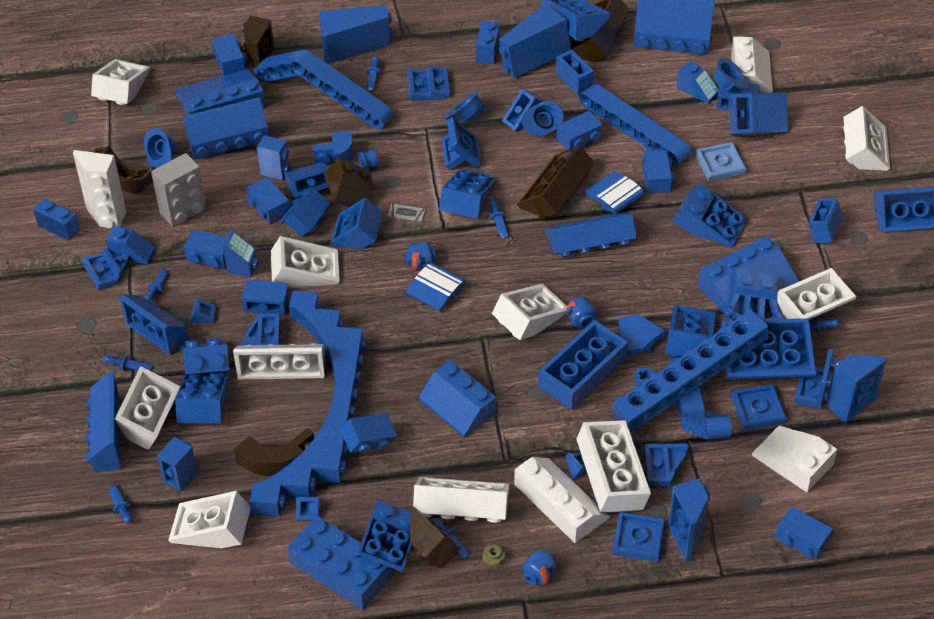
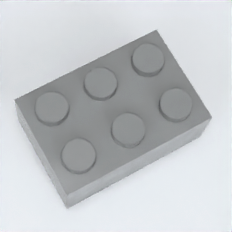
[151,153,207,227]

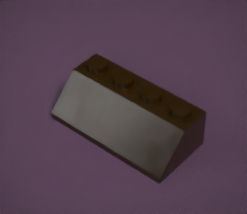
[570,0,629,62]
[517,145,594,218]

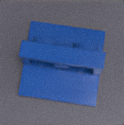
[441,117,482,170]

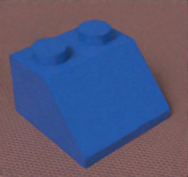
[331,198,383,249]

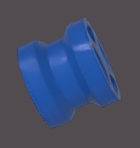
[358,149,379,169]

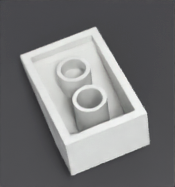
[91,59,150,105]
[271,236,339,288]
[492,284,567,340]
[752,426,837,492]
[169,491,251,548]

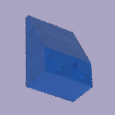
[665,305,716,358]

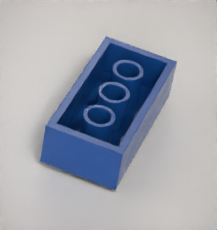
[538,320,628,410]
[287,515,392,610]

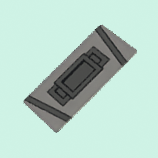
[387,203,425,221]

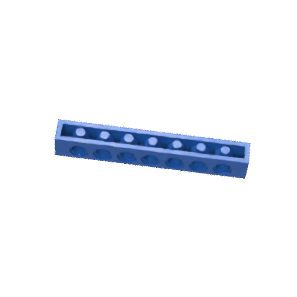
[612,310,768,433]

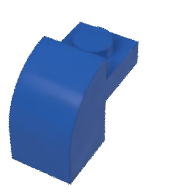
[313,131,353,164]

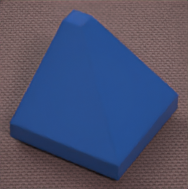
[189,298,216,323]
[566,452,587,480]
[296,497,320,520]

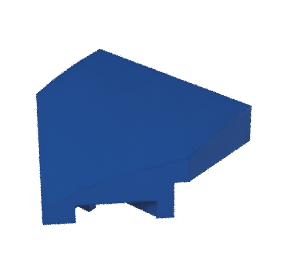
[82,248,129,290]
[618,315,666,356]

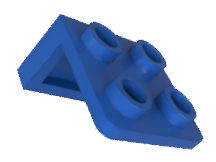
[181,338,229,374]
[794,349,836,409]

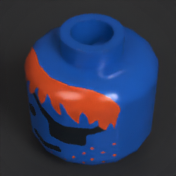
[404,241,436,270]
[566,297,597,329]
[522,550,557,586]

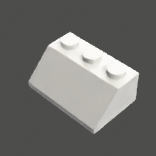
[731,37,773,93]
[843,106,890,171]
[776,268,856,320]
[115,366,180,450]

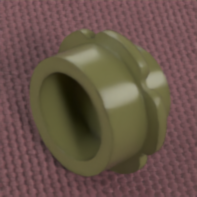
[482,545,506,567]

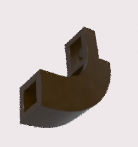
[93,146,156,193]
[234,428,314,476]

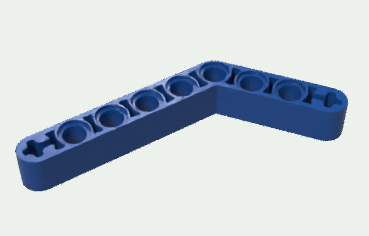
[254,50,394,130]
[668,357,732,439]

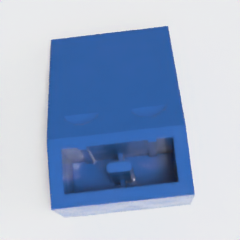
[728,93,788,135]
[439,169,497,219]
[672,182,747,247]
[175,371,229,424]
[358,500,412,572]

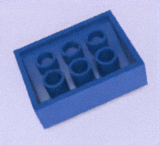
[633,0,714,55]
[175,69,265,116]
[698,236,799,321]
[720,318,816,379]

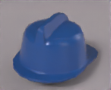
[714,58,750,91]
[442,89,485,122]
[522,101,563,137]
[144,128,175,168]

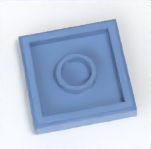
[695,142,746,182]

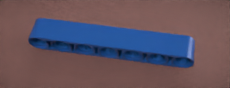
[579,84,692,166]

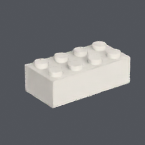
[577,421,651,512]

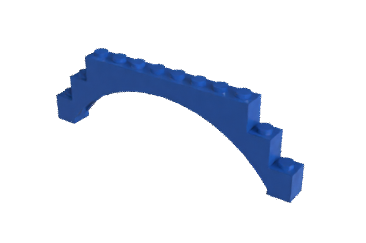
[250,291,367,516]

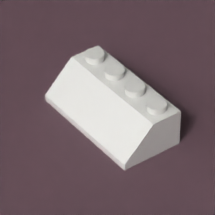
[73,150,126,228]
[233,344,326,379]
[514,457,610,543]
[413,477,509,522]

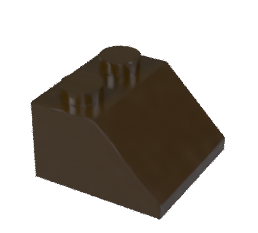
[242,15,274,68]
[324,157,374,207]
[410,507,461,569]

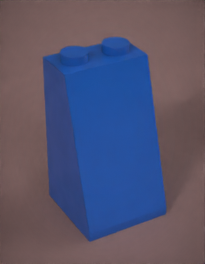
[499,4,571,78]
[319,5,393,64]

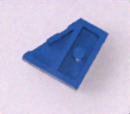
[237,313,280,346]
[644,444,688,486]

